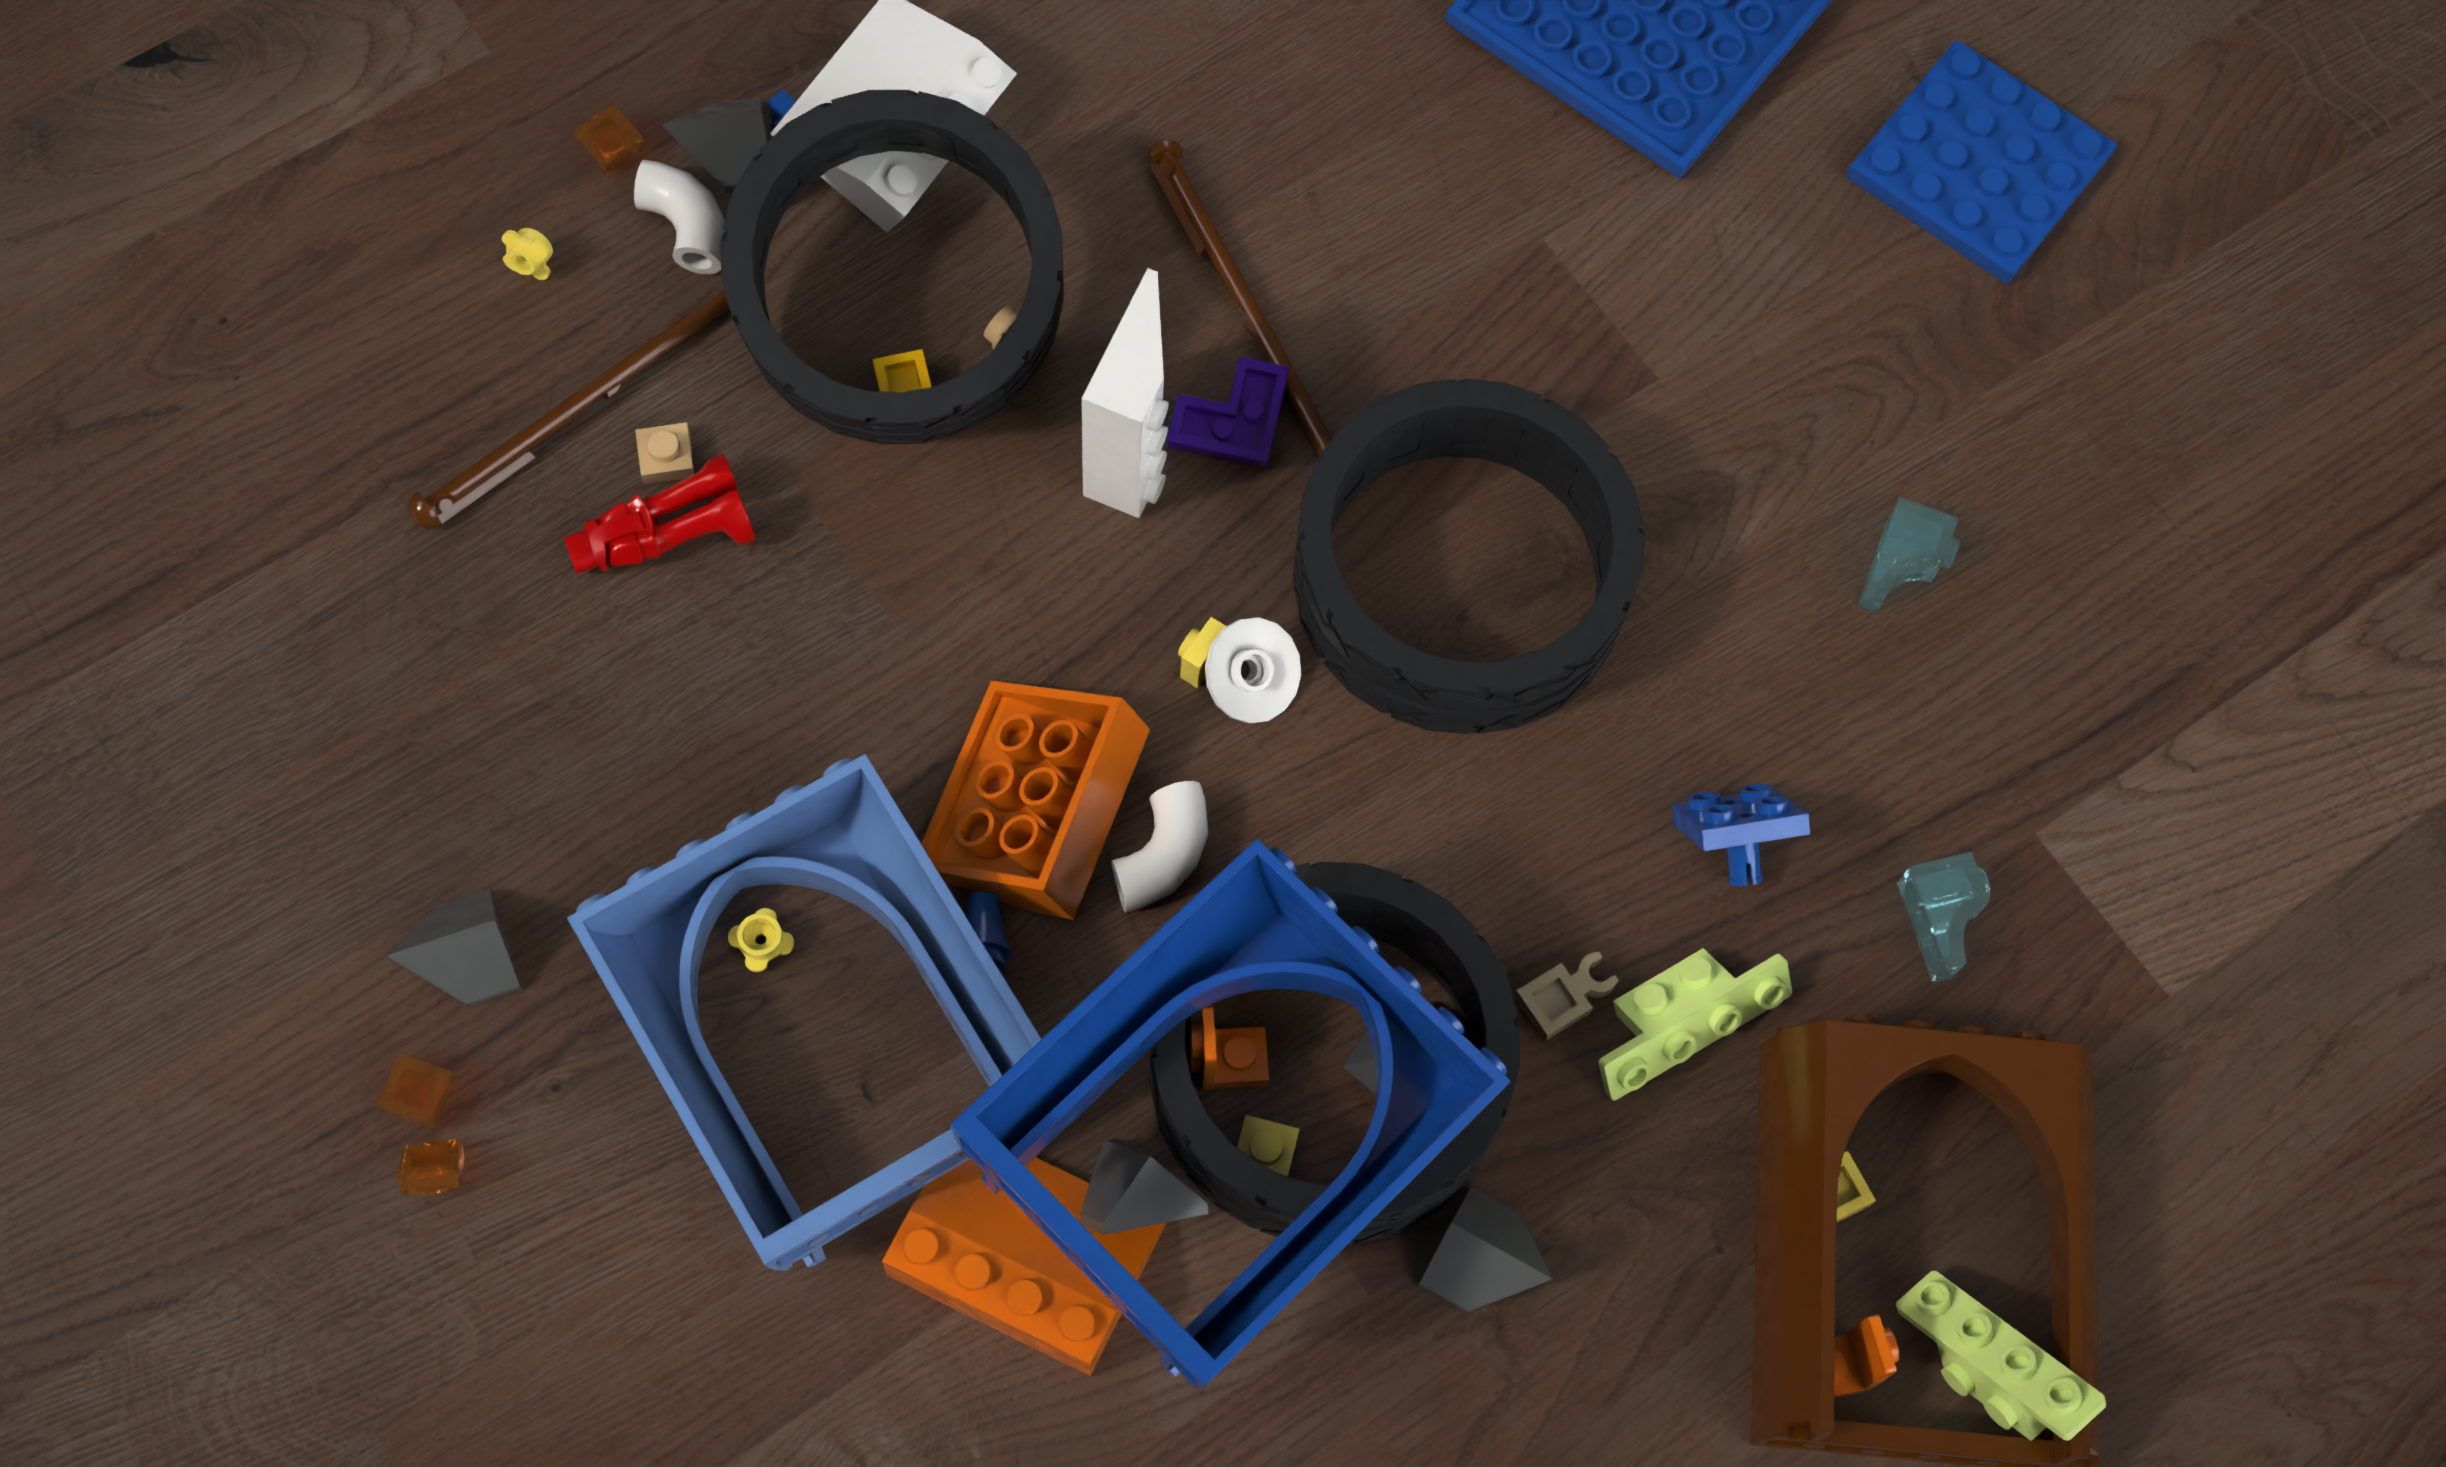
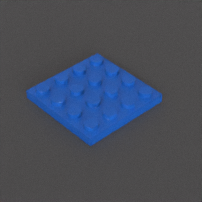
[1845,39,2118,285]

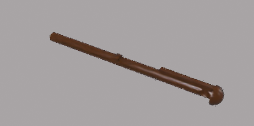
[1147,139,1332,457]
[408,289,730,529]

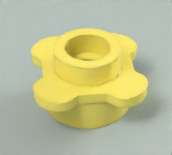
[502,228,553,280]
[728,908,794,972]

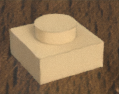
[635,422,695,484]

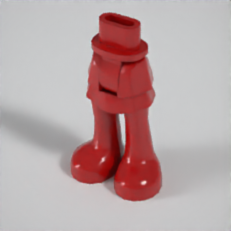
[564,453,757,574]

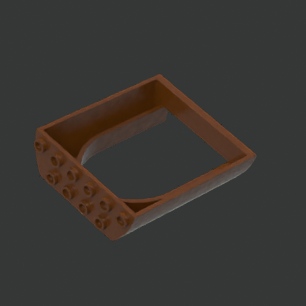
[1751,1015,2100,1467]

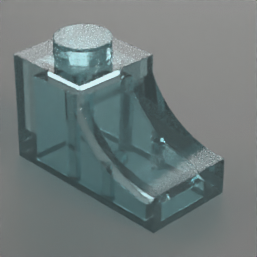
[1857,496,1961,612]
[1897,851,1991,983]

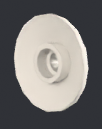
[1205,617,1301,723]

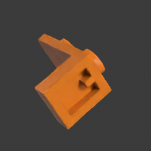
[1189,1006,1269,1090]
[1834,1315,1899,1400]

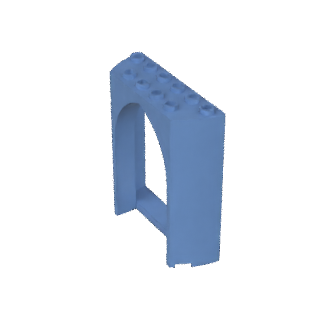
[567,754,1041,1271]

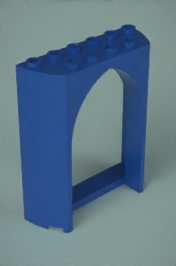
[950,839,1511,1388]

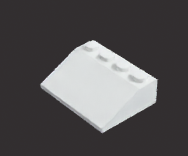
[770,0,1017,233]
[1081,268,1169,518]

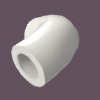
[634,160,726,274]
[1111,781,1208,913]

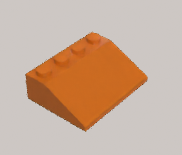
[921,681,1150,920]
[882,1157,1167,1376]

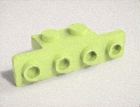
[1598,948,1792,1101]
[1896,1271,2106,1441]

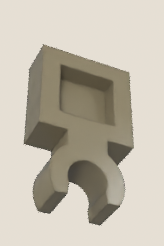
[1514,952,1619,1042]

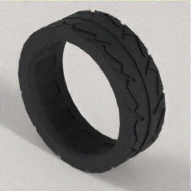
[721,90,1064,444]
[1293,378,1645,734]
[1149,862,1520,1245]

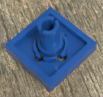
[1672,783,1810,886]

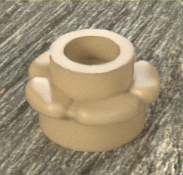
[983,305,1018,350]

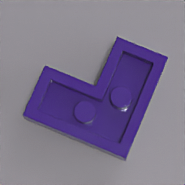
[1167,356,1289,468]

